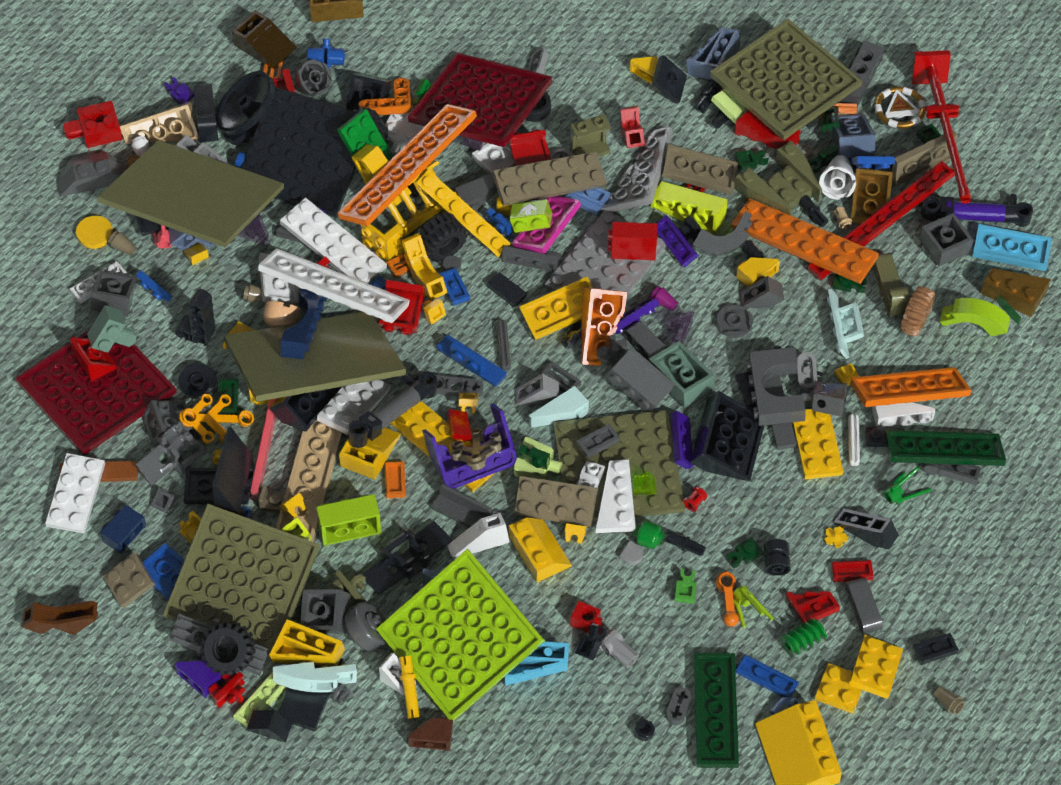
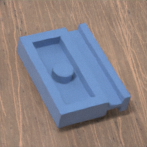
[565,188,610,215]

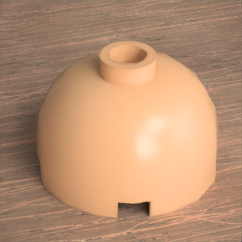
[263,301,301,328]

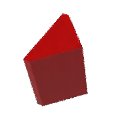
[70,337,117,382]

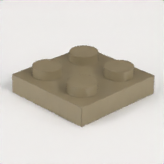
[103,552,156,608]

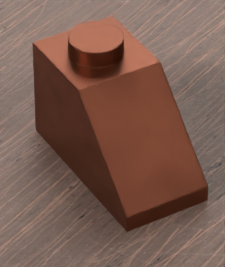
[409,717,453,751]

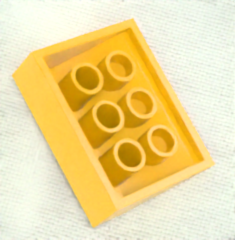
[755,700,842,785]

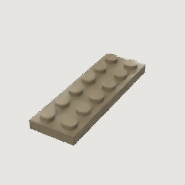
[492,152,607,206]

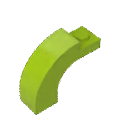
[940,298,1010,336]

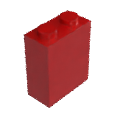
[608,222,658,261]

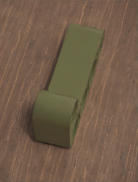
[872,253,910,317]

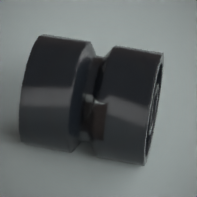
[763,539,791,576]

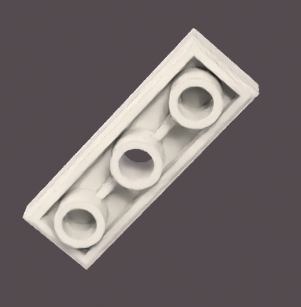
[69,261,127,303]

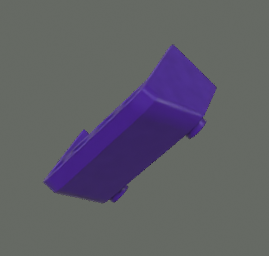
[422,403,517,489]

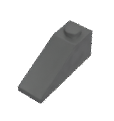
[455,168,503,212]

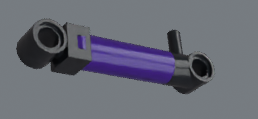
[921,194,1033,227]

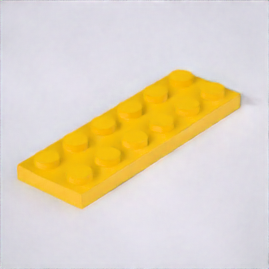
[390,401,495,493]

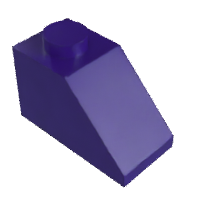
[175,661,223,698]

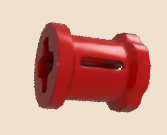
[682,486,708,512]

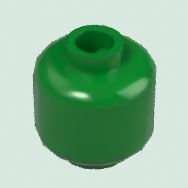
[634,521,664,549]

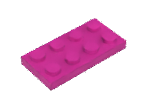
[512,196,581,254]

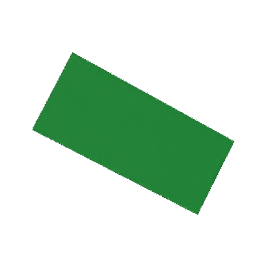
[997,294,1021,325]

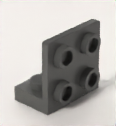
[143,400,196,445]

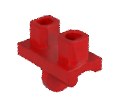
[208,671,245,708]

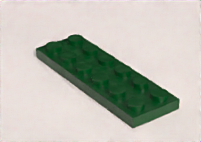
[884,430,1006,466]
[694,653,739,768]

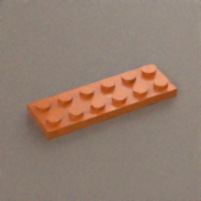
[850,367,971,407]

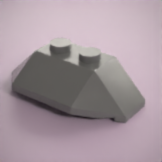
[57,152,129,197]

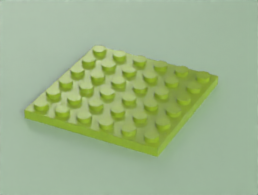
[376,549,545,721]

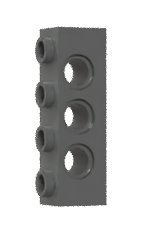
[839,41,884,108]

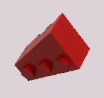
[735,111,801,149]

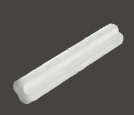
[848,414,860,466]

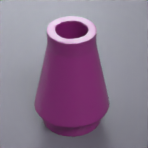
[650,286,679,312]

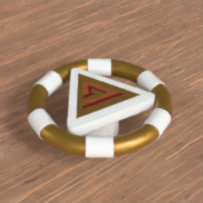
[874,87,926,129]

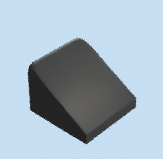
[150,487,179,514]

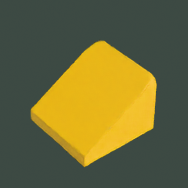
[184,243,209,265]

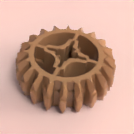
[900,286,935,336]

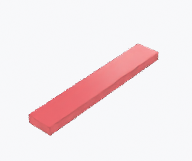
[250,398,277,500]

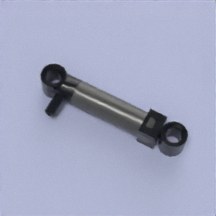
[348,371,437,448]

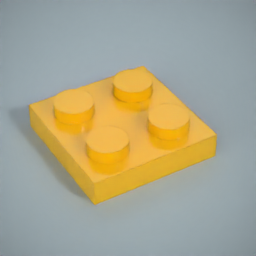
[814,663,862,714]

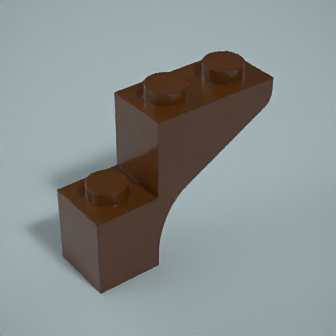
[21,601,98,635]

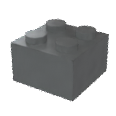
[919,213,973,266]

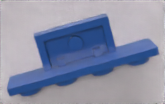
[437,335,507,387]

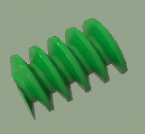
[781,618,827,657]

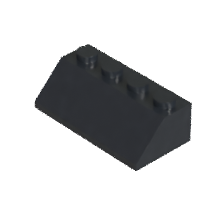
[269,386,343,432]

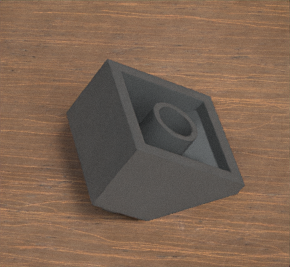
[91,271,137,317]
[300,589,350,634]

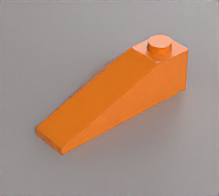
[581,287,627,366]

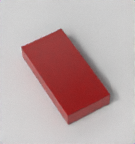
[447,409,472,441]
[831,560,874,582]

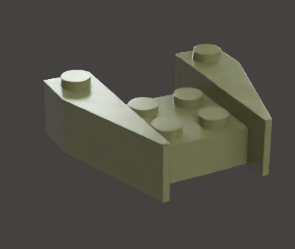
[734,141,822,215]

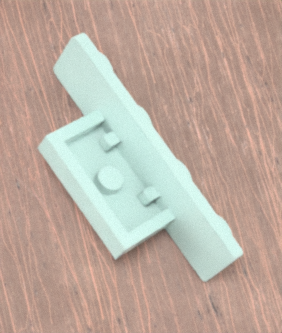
[827,289,864,359]

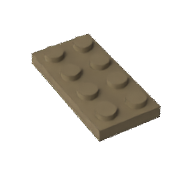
[892,130,958,187]
[662,144,738,195]
[514,476,598,527]

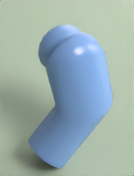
[769,697,800,715]

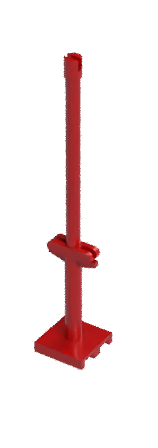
[911,50,971,204]

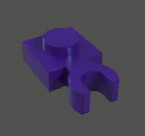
[164,77,195,105]

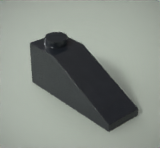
[834,508,899,550]

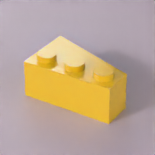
[352,144,411,206]
[269,619,345,667]

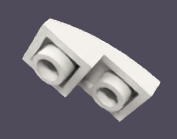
[577,461,605,488]

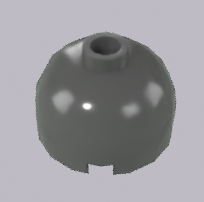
[295,59,332,96]

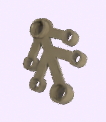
[451,428,502,470]

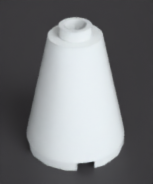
[819,155,856,200]

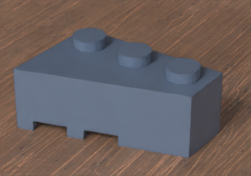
[686,27,740,81]

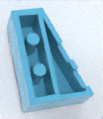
[505,642,569,686]

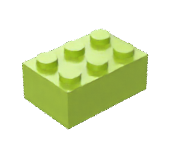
[316,494,381,546]

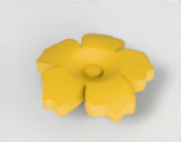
[824,526,849,548]

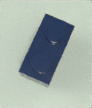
[100,505,146,554]

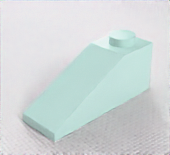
[529,386,589,428]

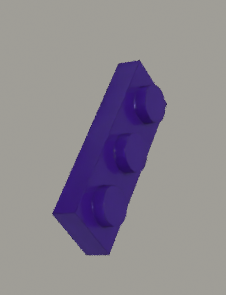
[657,215,699,267]
[615,298,660,334]
[671,411,693,469]

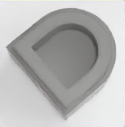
[620,541,643,565]

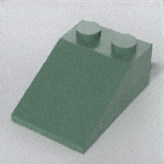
[649,341,715,408]

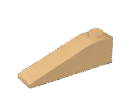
[120,102,200,144]

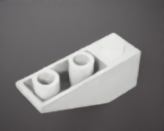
[872,402,935,428]
[447,513,509,559]

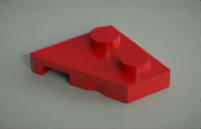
[786,591,840,623]

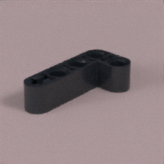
[194,83,219,143]
[175,289,215,346]

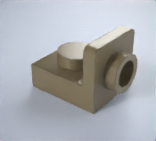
[256,485,285,514]

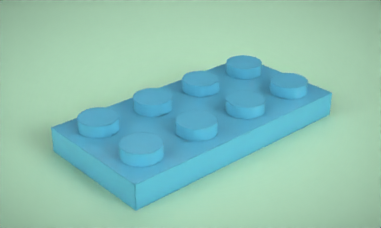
[972,224,1052,271]

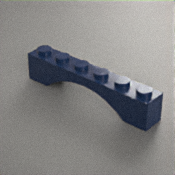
[281,288,328,359]

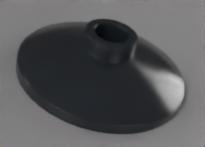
[178,364,217,397]

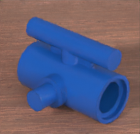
[308,38,345,69]

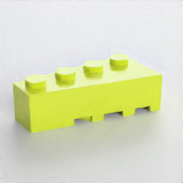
[650,181,728,236]

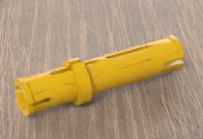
[399,656,420,719]

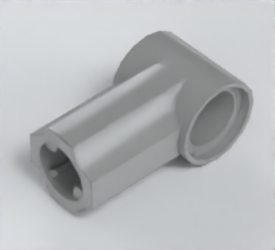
[599,629,639,669]

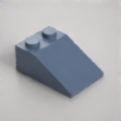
[831,114,875,159]

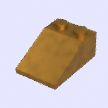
[851,168,893,224]

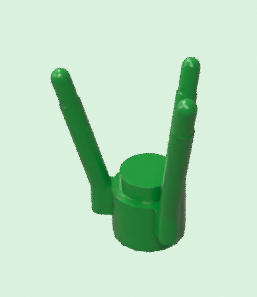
[883,467,932,505]

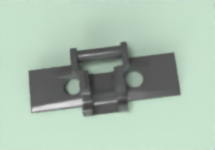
[135,407,216,486]
[169,613,270,676]

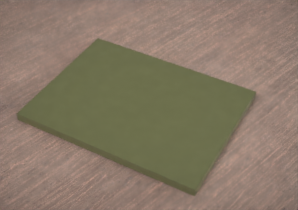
[98,140,284,248]
[224,312,406,402]

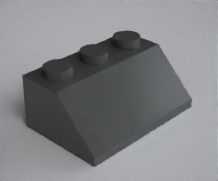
[606,347,675,412]

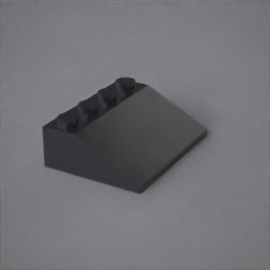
[690,391,765,481]
[213,427,255,517]

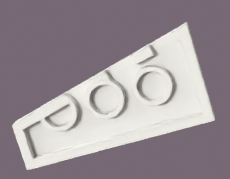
[596,460,635,533]

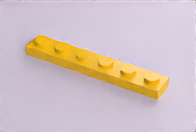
[416,170,511,257]

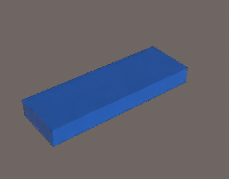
[736,655,799,697]

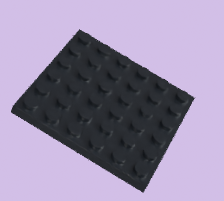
[241,87,375,218]

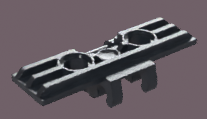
[363,521,452,595]

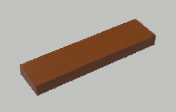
[59,461,138,482]

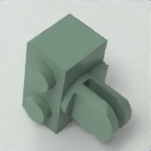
[87,305,136,353]

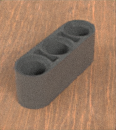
[623,321,667,361]
[845,577,883,634]

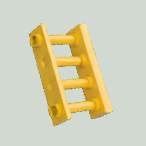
[387,160,457,237]

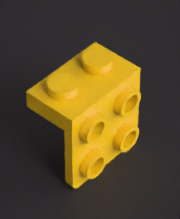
[361,224,404,261]

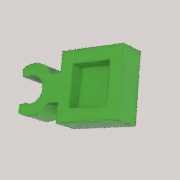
[674,569,697,604]

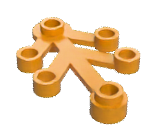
[179,394,254,444]

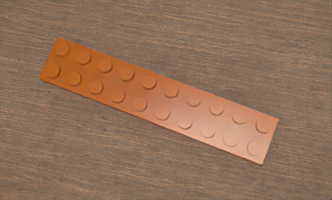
[337,104,477,227]

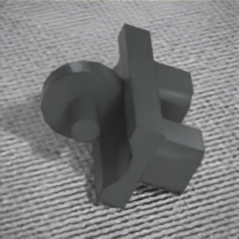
[597,335,628,368]

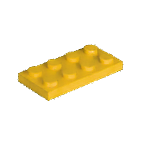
[519,276,593,340]
[792,409,844,479]

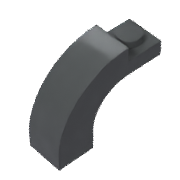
[692,211,753,256]

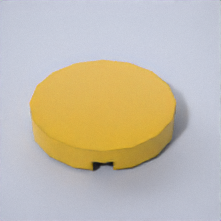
[76,216,113,249]

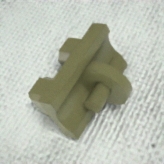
[331,570,366,608]

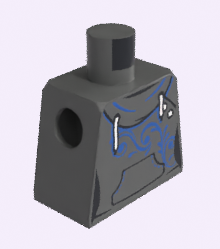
[803,382,848,416]

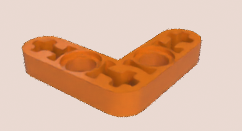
[359,78,411,115]

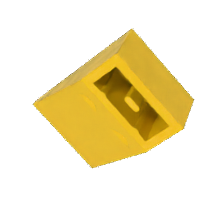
[339,427,401,480]

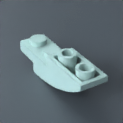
[273,662,357,692]

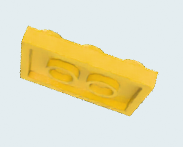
[849,635,903,699]

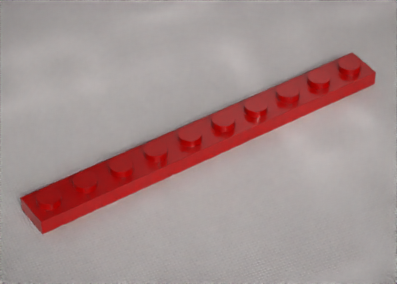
[808,161,955,281]

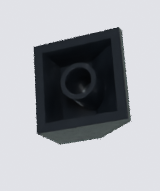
[346,73,392,116]

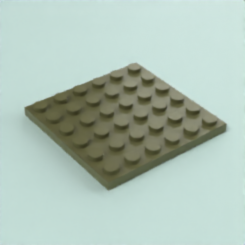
[710,19,862,140]
[553,410,685,522]
[163,504,320,656]

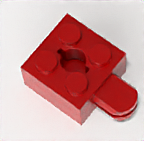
[63,100,122,148]

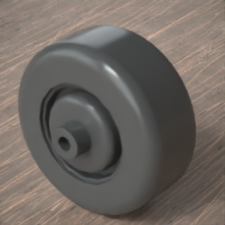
[345,602,387,652]

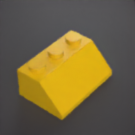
[509,517,572,582]

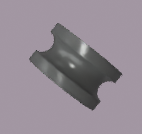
[332,684,351,705]

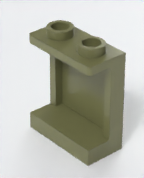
[570,114,611,157]

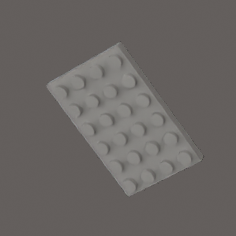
[545,210,667,296]

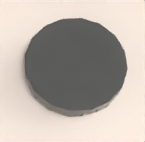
[715,304,753,338]

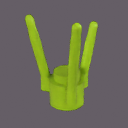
[733,586,774,628]

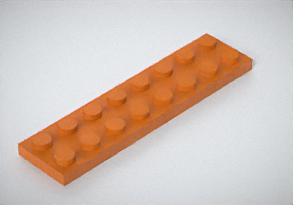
[731,198,879,284]

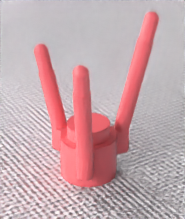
[152,225,172,248]

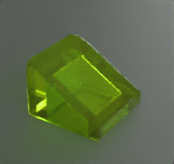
[632,471,657,495]

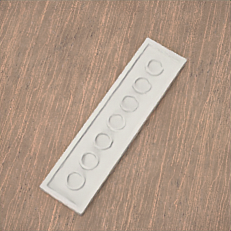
[258,248,410,323]

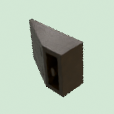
[232,10,297,69]

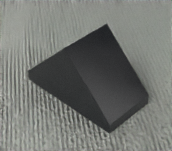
[247,710,292,743]

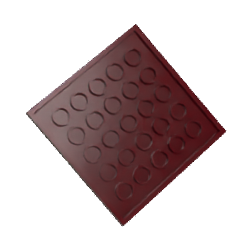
[408,53,553,148]
[15,329,177,456]

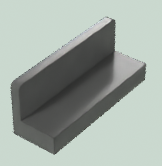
[503,244,562,272]
[432,484,492,528]

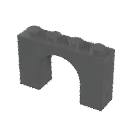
[746,347,806,426]

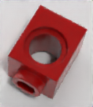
[570,601,603,633]

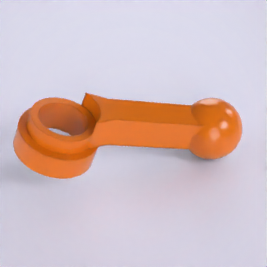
[715,572,739,626]

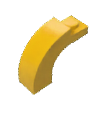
[401,233,448,300]

